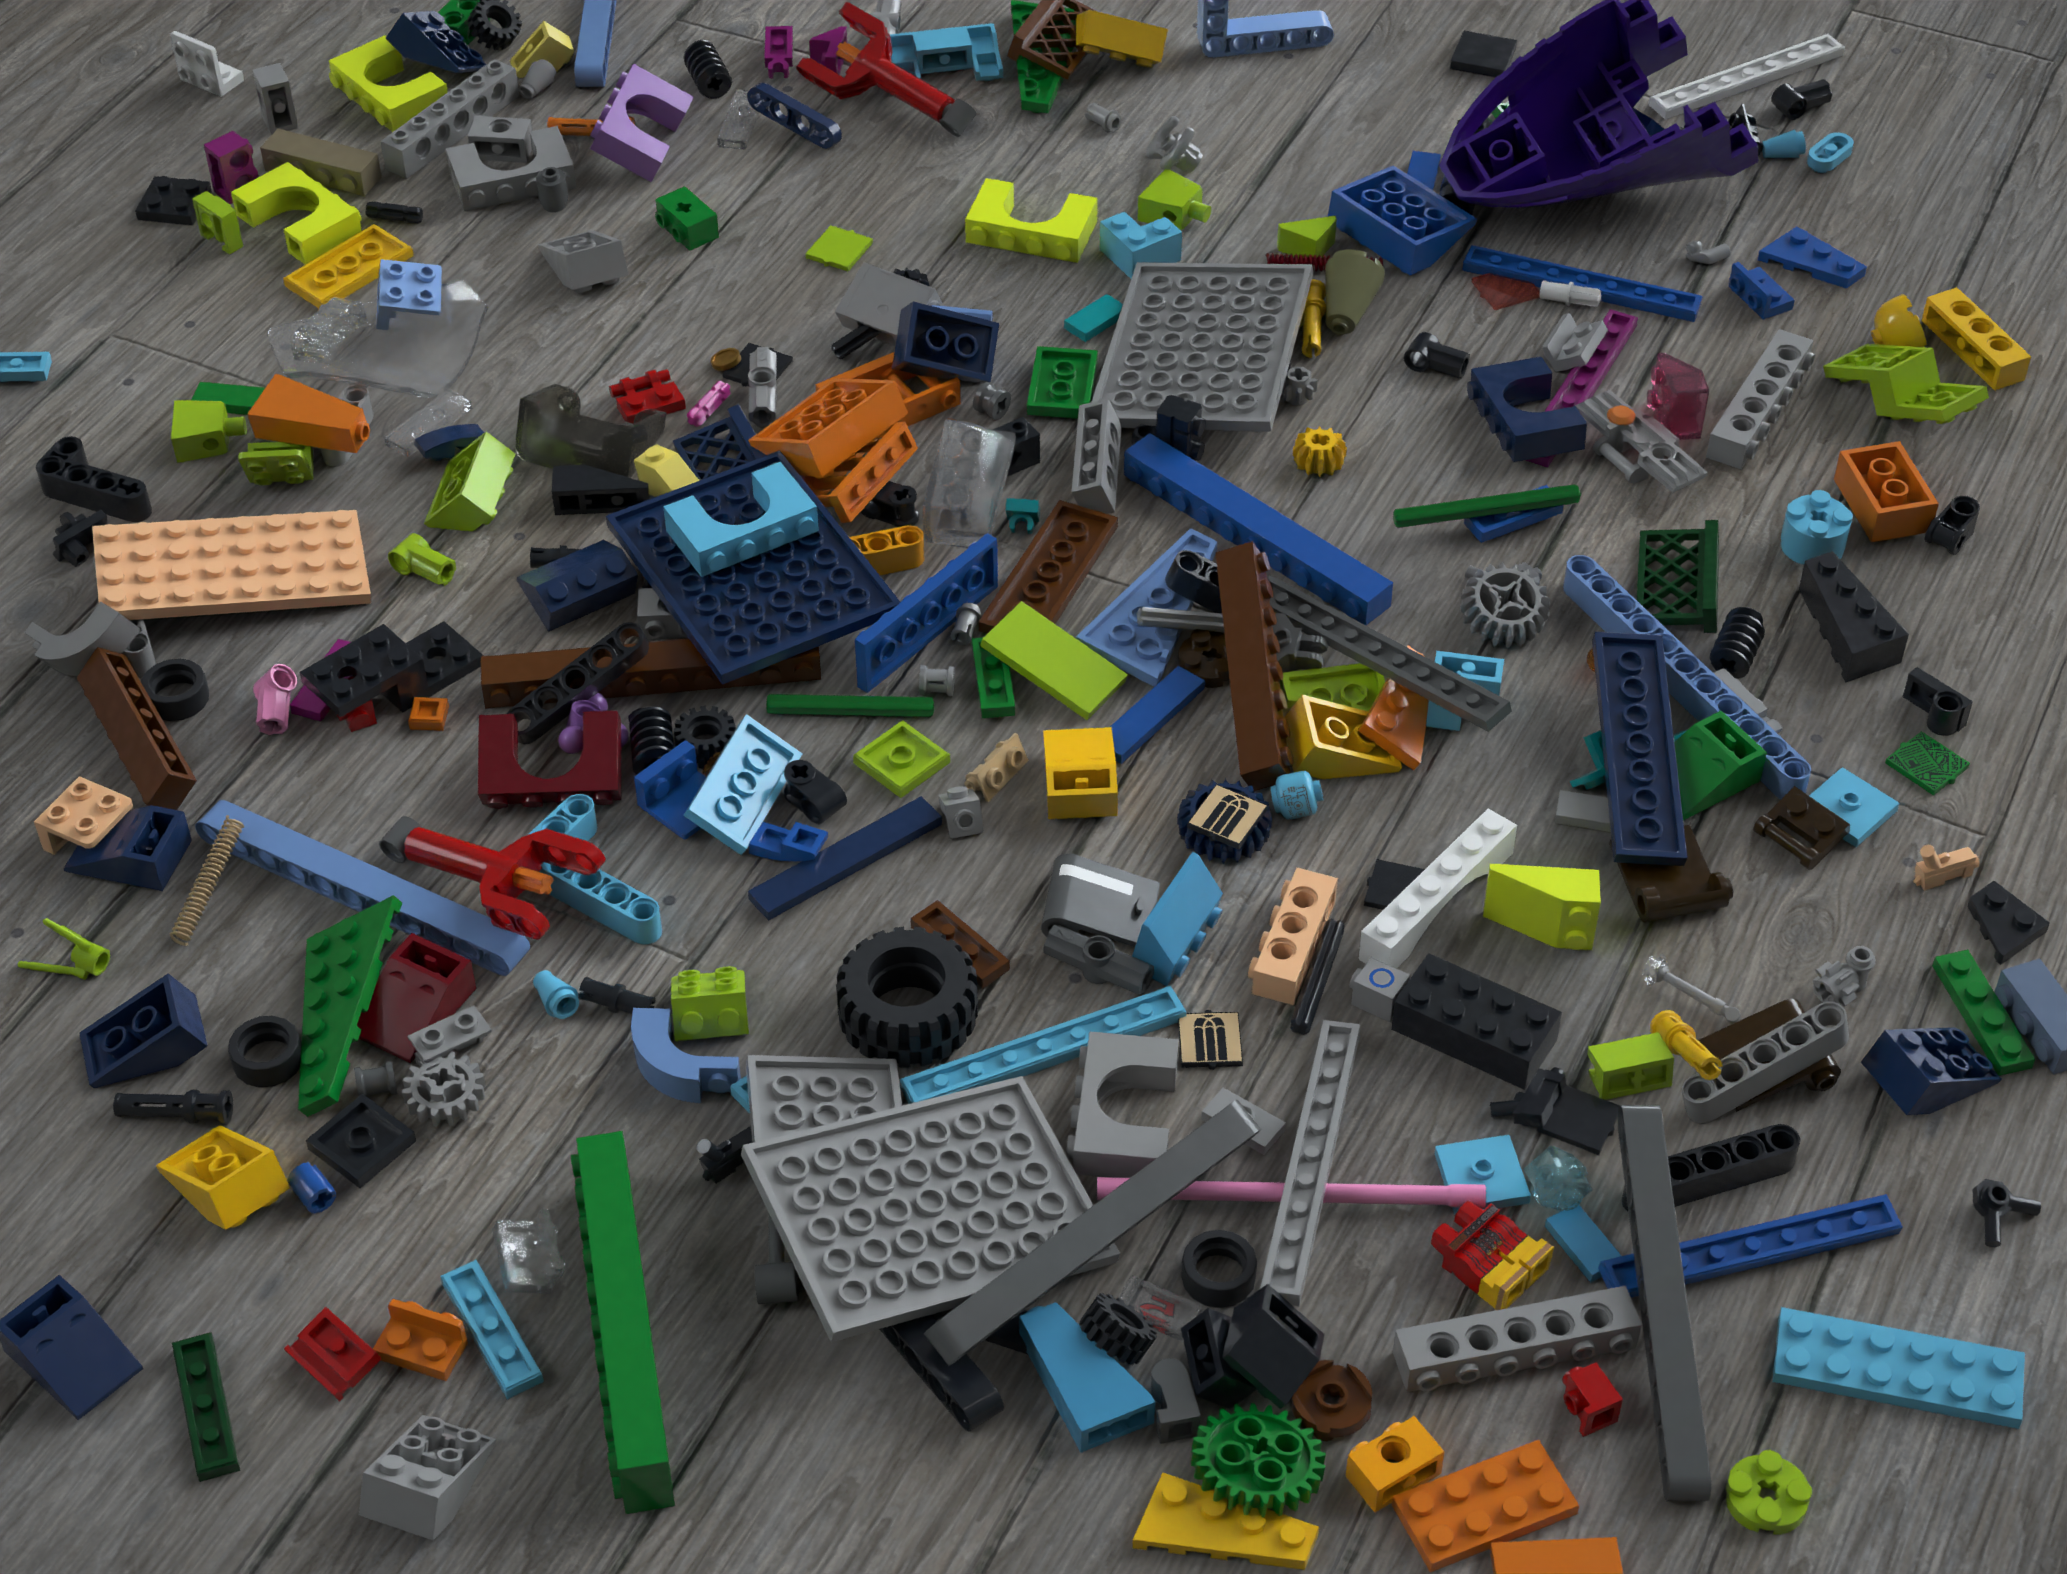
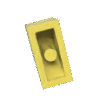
[510,21,575,78]
[634,444,699,497]

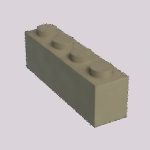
[260,129,382,196]

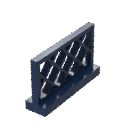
[672,404,766,481]

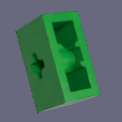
[655,186,719,251]

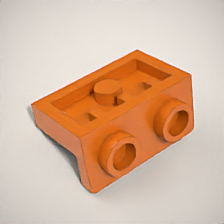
[373,1299,468,1381]

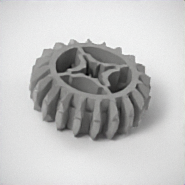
[1460,562,1550,649]

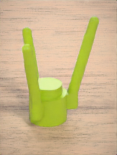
[18,918,110,980]

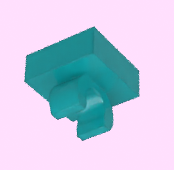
[1005,498,1040,534]

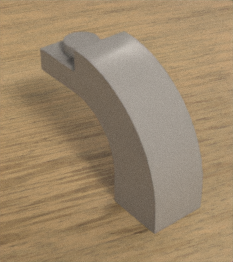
[24,602,141,676]

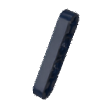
[747,83,842,149]

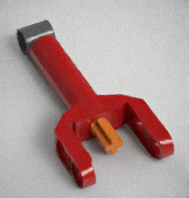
[796,2,977,137]
[379,816,606,940]

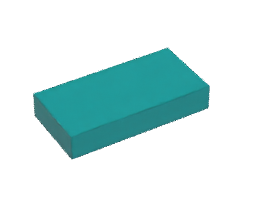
[1064,294,1123,342]

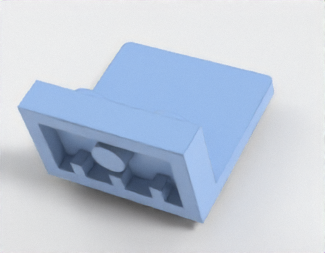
[376,259,442,330]

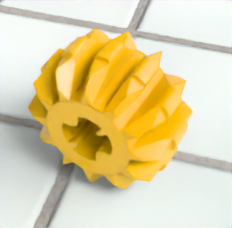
[1293,426,1347,477]

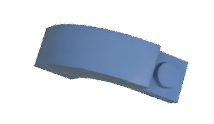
[631,1008,741,1103]

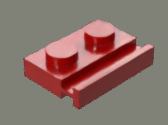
[284,1307,382,1402]

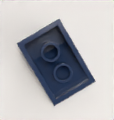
[892,301,999,383]
[79,974,208,1088]

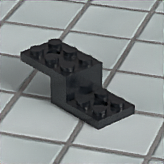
[299,621,483,717]

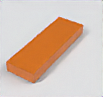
[1490,1537,1623,1574]

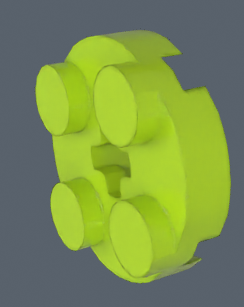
[1726,1450,1812,1535]

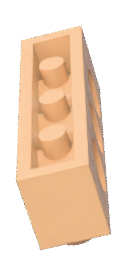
[1248,867,1338,1005]

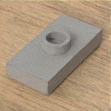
[1201,1087,1286,1155]

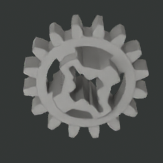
[402,1051,486,1127]

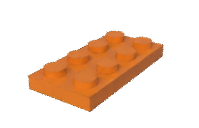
[1391,1439,1580,1573]

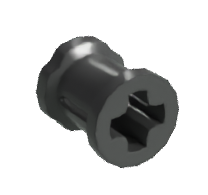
[354,1061,397,1096]

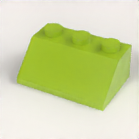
[424,431,515,532]

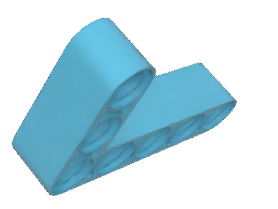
[528,794,662,944]

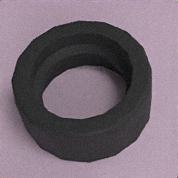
[141,658,209,721]
[228,1015,302,1088]
[1181,1230,1257,1308]

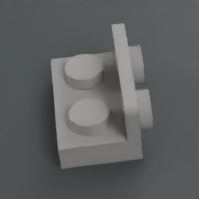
[1543,313,1608,372]

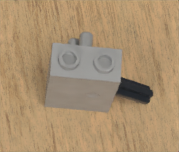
[831,262,943,359]

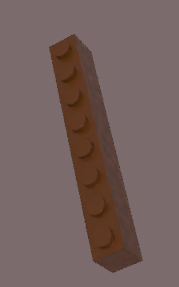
[1215,541,1294,791]

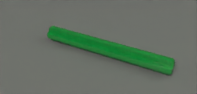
[766,694,934,717]

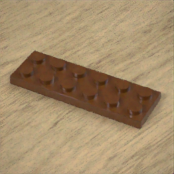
[979,500,1118,634]

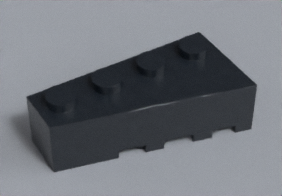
[1799,551,1909,683]

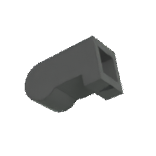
[1151,1358,1201,1444]

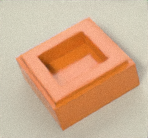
[408,697,449,731]

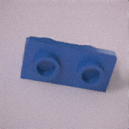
[1729,262,1795,320]

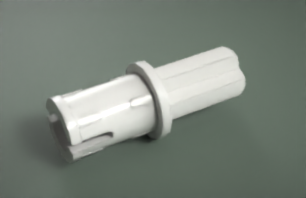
[1540,280,1601,307]

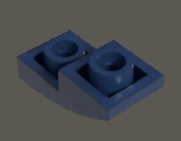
[414,424,484,461]

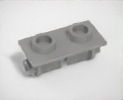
[408,1005,492,1067]

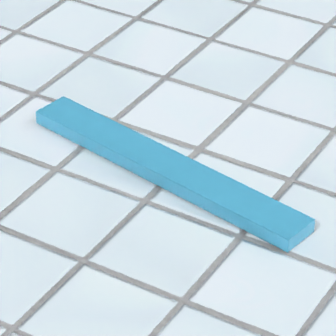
[899,986,1186,1104]

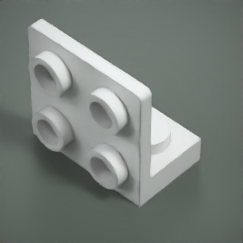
[170,31,244,97]

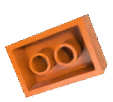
[1834,441,1939,542]

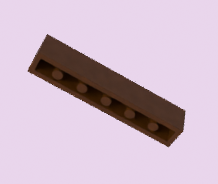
[77,647,197,810]

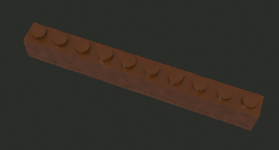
[481,639,821,709]

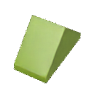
[1277,216,1337,258]

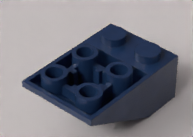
[386,11,487,73]
[64,805,192,891]
[1861,1027,2002,1115]
[0,1275,143,1420]

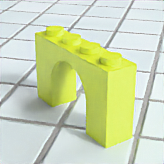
[329,35,448,132]
[231,162,362,265]
[965,178,1098,263]

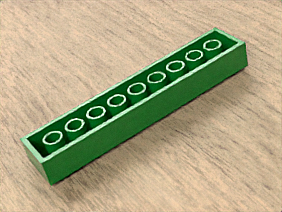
[571,1131,675,1514]

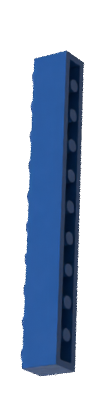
[1124,433,1393,625]

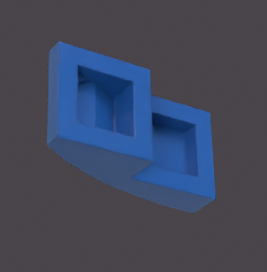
[749,822,828,861]

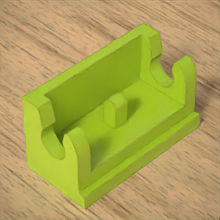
[1588,1032,1674,1100]

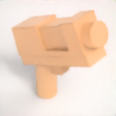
[1913,845,1980,891]

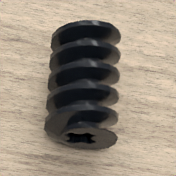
[683,40,732,99]
[1710,607,1765,679]
[628,706,674,775]

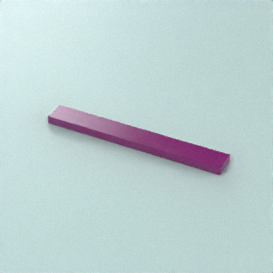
[1525,309,1638,468]

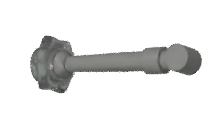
[1641,954,1741,1024]

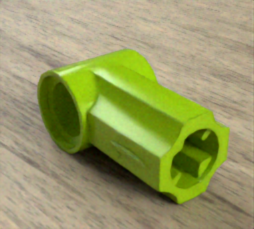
[388,533,456,586]

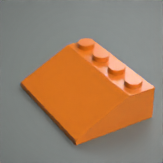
[748,378,908,479]

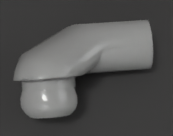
[1686,241,1731,264]

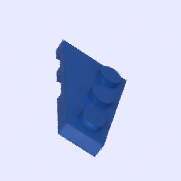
[1758,226,1867,288]

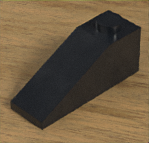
[551,465,650,515]

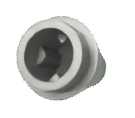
[518,59,556,99]

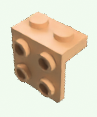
[34,776,133,855]

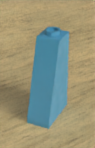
[1019,1302,1155,1453]

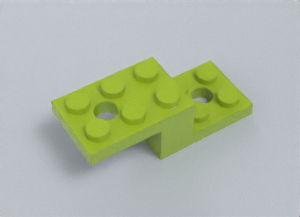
[1823,344,1989,424]

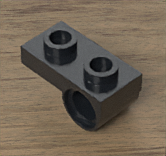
[1903,667,1973,736]

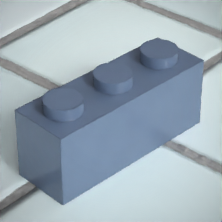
[1995,958,2067,1075]

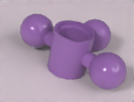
[558,693,629,754]

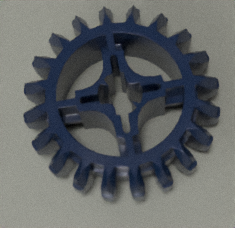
[1177,778,1272,864]

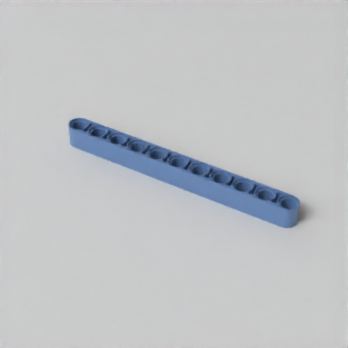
[1563,555,1811,800]
[195,800,530,976]

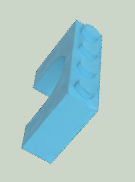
[663,462,819,577]

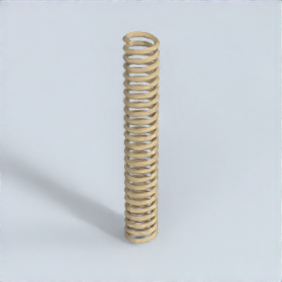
[169,815,244,946]

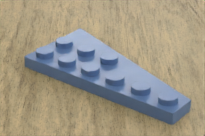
[1076,528,1217,687]

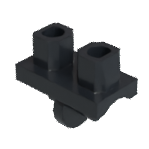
[53,510,107,567]

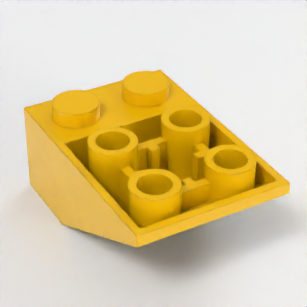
[1043,727,1118,819]

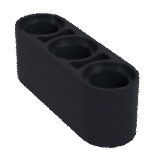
[1165,550,1222,613]

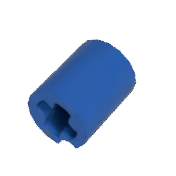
[287,1162,336,1213]

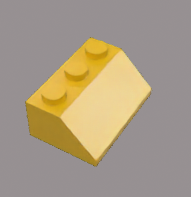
[1076,10,1168,68]

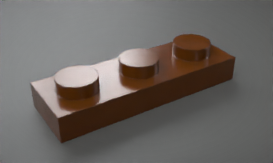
[911,900,1010,989]

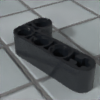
[36,436,152,522]

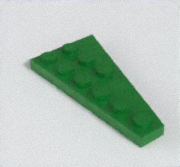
[1011,0,1077,114]
[298,895,402,1117]

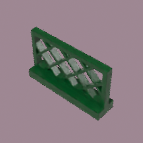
[1637,520,1719,633]

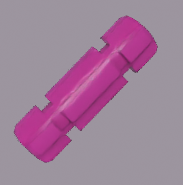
[687,381,731,427]

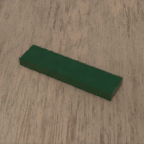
[172,1332,241,1482]

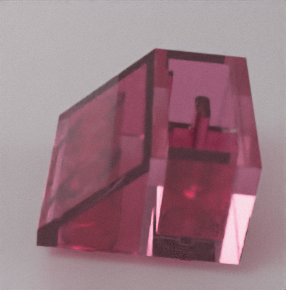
[1647,353,1709,440]

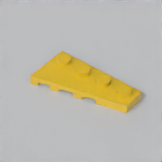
[1132,1472,1319,1570]

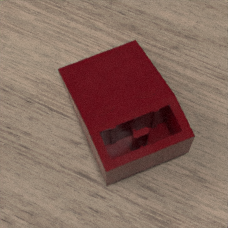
[357,933,477,1063]

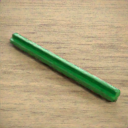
[1393,484,1581,528]

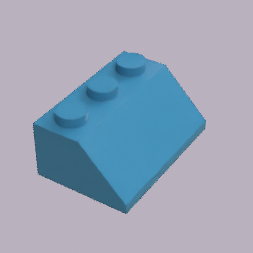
[1132,852,1223,987]

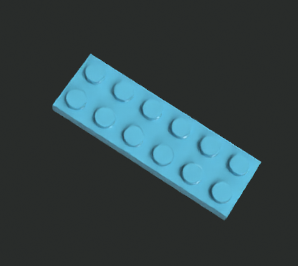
[1772,1307,2025,1429]

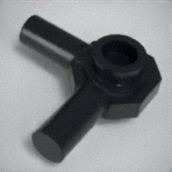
[1973,1179,2041,1247]

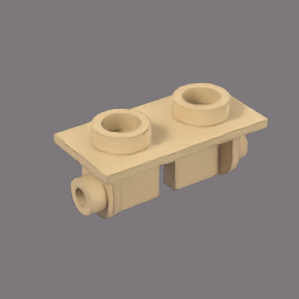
[964,733,1029,802]

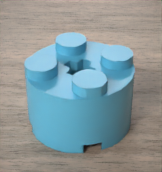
[1781,490,1853,565]

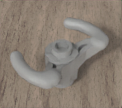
[1146,116,1203,173]

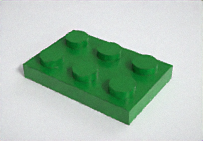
[1027,346,1098,419]

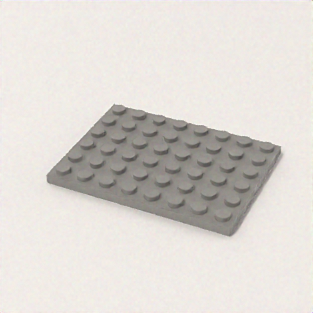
[1092,262,1313,432]
[741,1076,1120,1342]

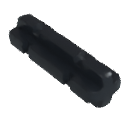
[366,201,423,223]

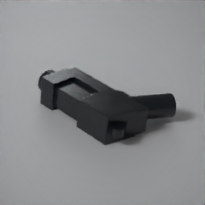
[1490,1067,1566,1128]
[697,1126,752,1184]

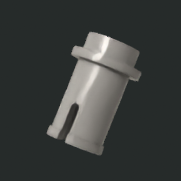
[1085,102,1122,132]
[950,603,982,645]
[1845,946,1876,991]

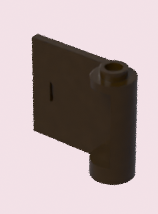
[1609,824,1733,923]
[1698,999,1841,1112]

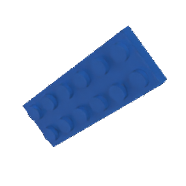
[855,533,998,693]

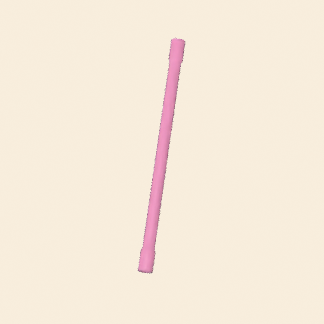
[1097,1177,1486,1208]

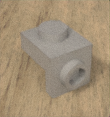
[938,786,984,838]

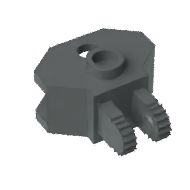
[1273,613,1329,682]

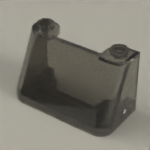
[515,384,666,478]

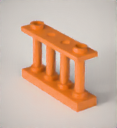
[816,352,961,439]
[801,422,918,523]

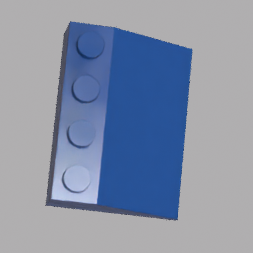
[1328,166,1477,275]

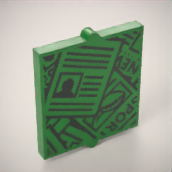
[1885,731,1970,796]

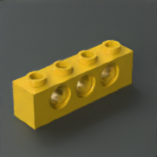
[1922,287,2031,391]

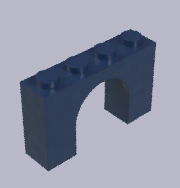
[1467,357,1587,462]

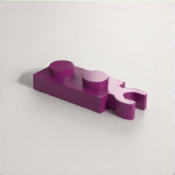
[764,26,793,79]

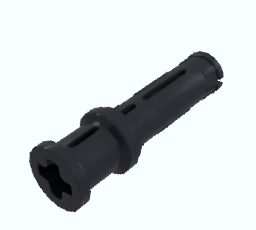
[113,1089,233,1124]

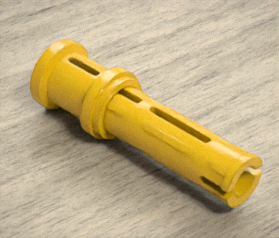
[1302,279,1326,358]
[1650,1010,1723,1080]

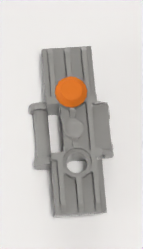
[1575,390,1708,493]

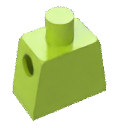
[1138,169,1212,230]
[171,400,247,463]

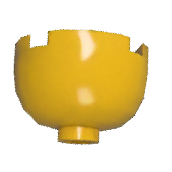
[1870,294,1927,347]

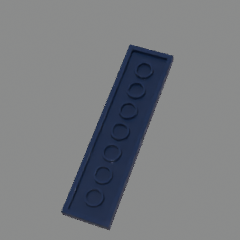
[1592,631,1687,866]

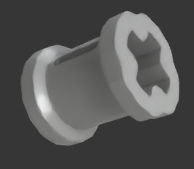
[919,665,955,696]

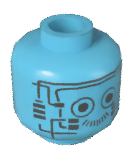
[1270,771,1323,820]

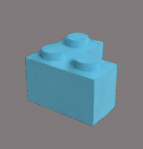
[1100,211,1182,279]
[1426,650,1504,731]

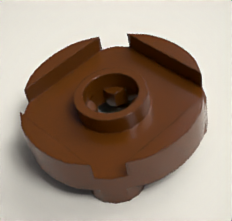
[1291,1360,1372,1441]

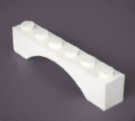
[1359,808,1517,969]

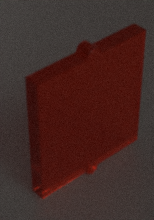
[1471,273,1540,310]

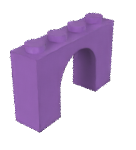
[590,64,693,182]

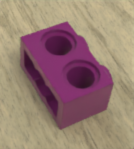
[204,131,258,204]

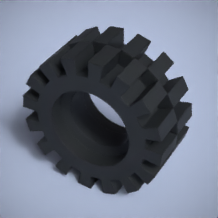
[467,0,522,50]
[674,706,736,769]
[1079,1293,1157,1365]

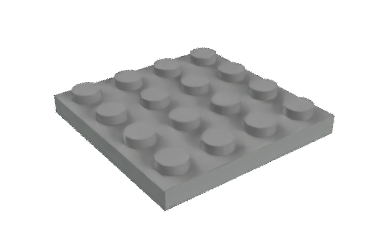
[746,1055,902,1143]

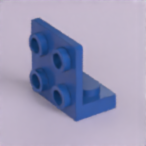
[634,740,706,840]

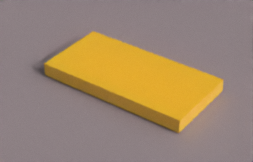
[283,224,414,311]

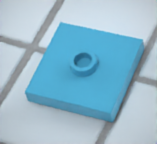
[1809,767,1899,847]
[1434,1135,1531,1215]

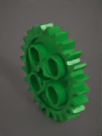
[1190,1403,1326,1517]

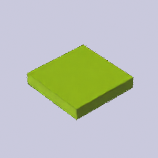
[853,720,950,798]

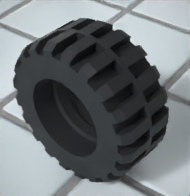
[836,927,978,1068]

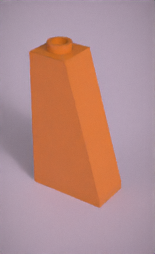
[247,374,370,453]

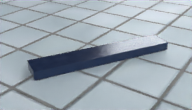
[748,796,942,921]

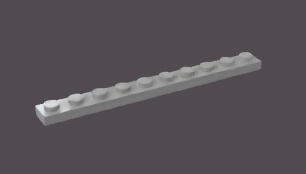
[1260,1020,1360,1307]

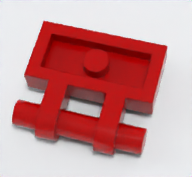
[609,369,686,426]

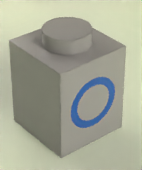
[1349,957,1410,1022]

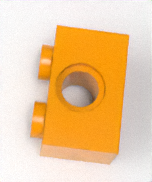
[1345,1416,1445,1513]

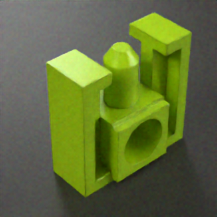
[192,191,244,255]

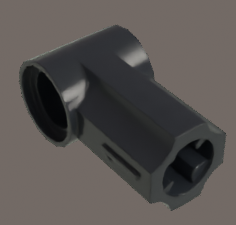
[1771,79,1832,120]
[1404,332,1470,379]

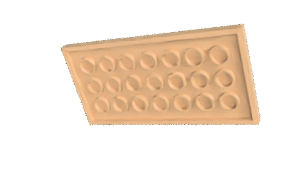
[92,510,371,620]

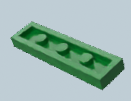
[1932,949,2035,1076]

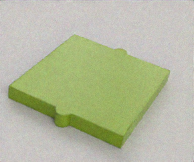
[805,225,873,271]

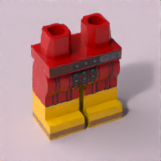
[1431,1201,1554,1310]

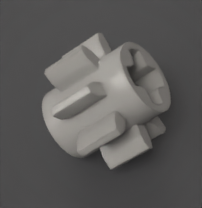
[1281,367,1318,405]
[1813,961,1860,1007]

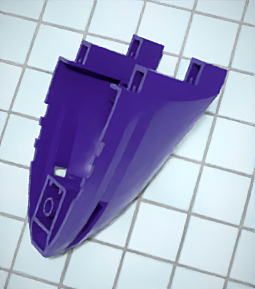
[1439,0,1758,208]

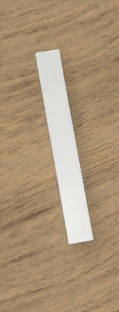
[1649,34,1845,120]

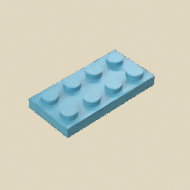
[683,714,803,855]

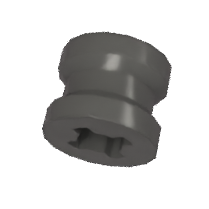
[973,382,1011,420]

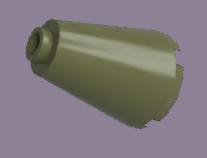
[1325,249,1385,335]

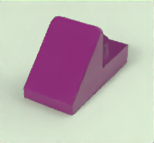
[809,26,848,75]

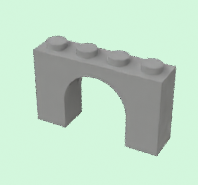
[446,126,577,211]
[1067,1032,1179,1178]

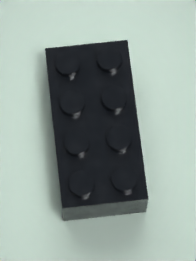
[1391,953,1562,1090]

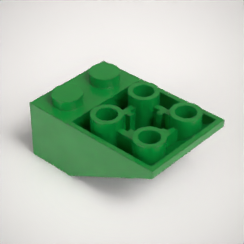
[1674,711,1767,821]

